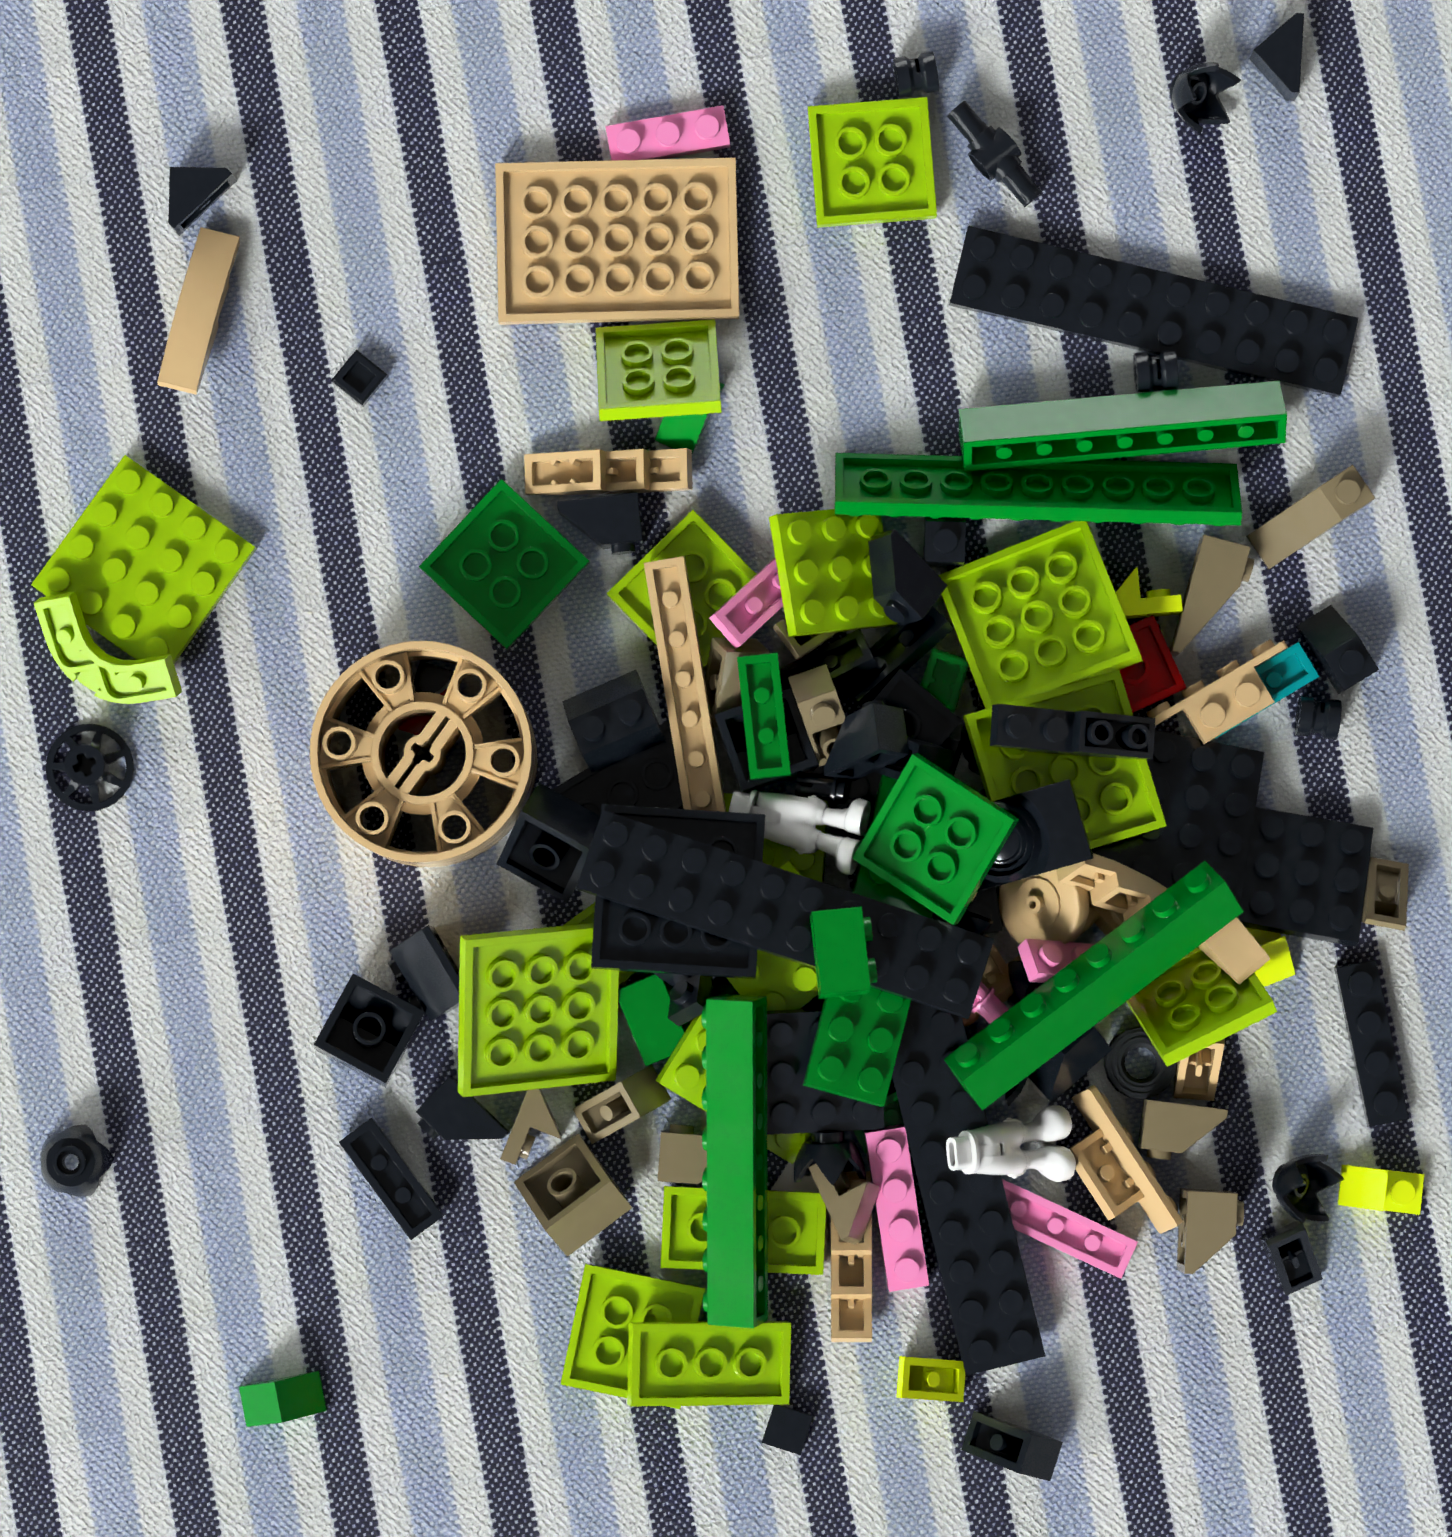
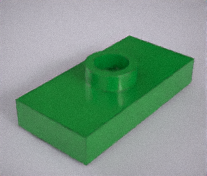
[921,648,969,713]

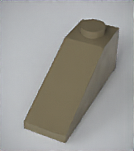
[1246,465,1375,570]
[1170,534,1254,657]

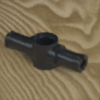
[947,100,1042,207]

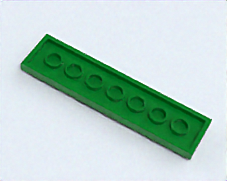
[803,775,933,1107]

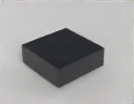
[331,349,389,407]
[762,1405,813,1455]

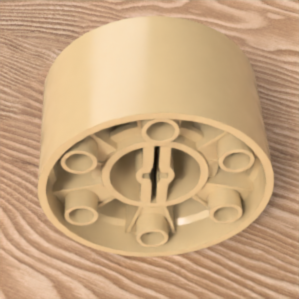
[310,641,537,867]

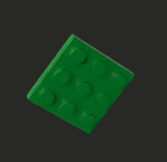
[419,479,590,650]
[852,753,1019,925]

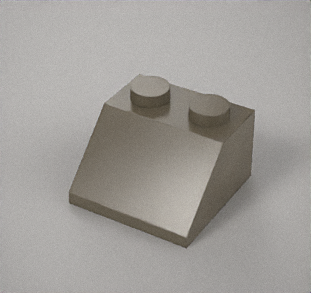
[514,1133,632,1257]
[1176,1188,1244,1274]

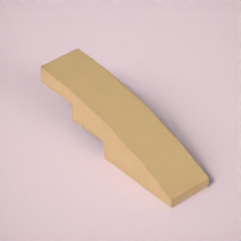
[157,227,240,395]
[524,448,693,495]
[1056,853,1168,921]
[830,1171,872,1342]

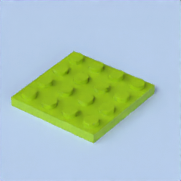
[31,455,257,664]
[938,521,1143,709]
[963,670,1167,849]
[458,923,619,1097]

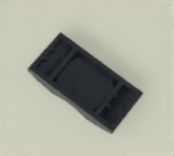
[977,779,1094,892]

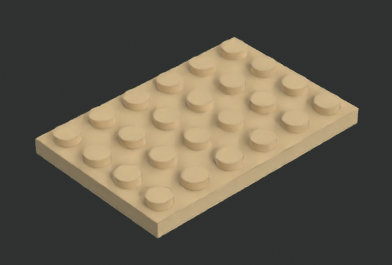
[495,157,739,325]

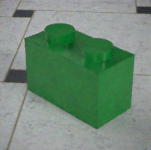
[810,906,877,999]
[618,975,690,1066]

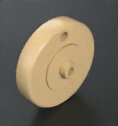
[998,869,1089,944]

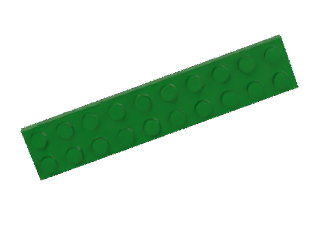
[835,453,1242,526]

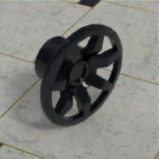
[46,724,134,811]

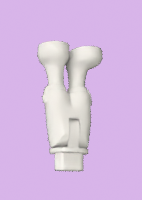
[729,790,871,875]
[946,1105,1076,1182]

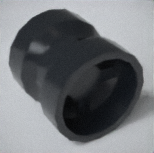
[893,51,939,98]
[1133,350,1178,393]
[1295,696,1342,740]

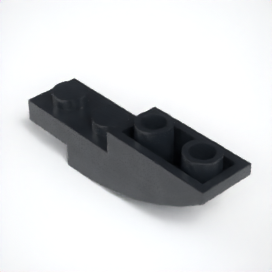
[990,704,1155,760]

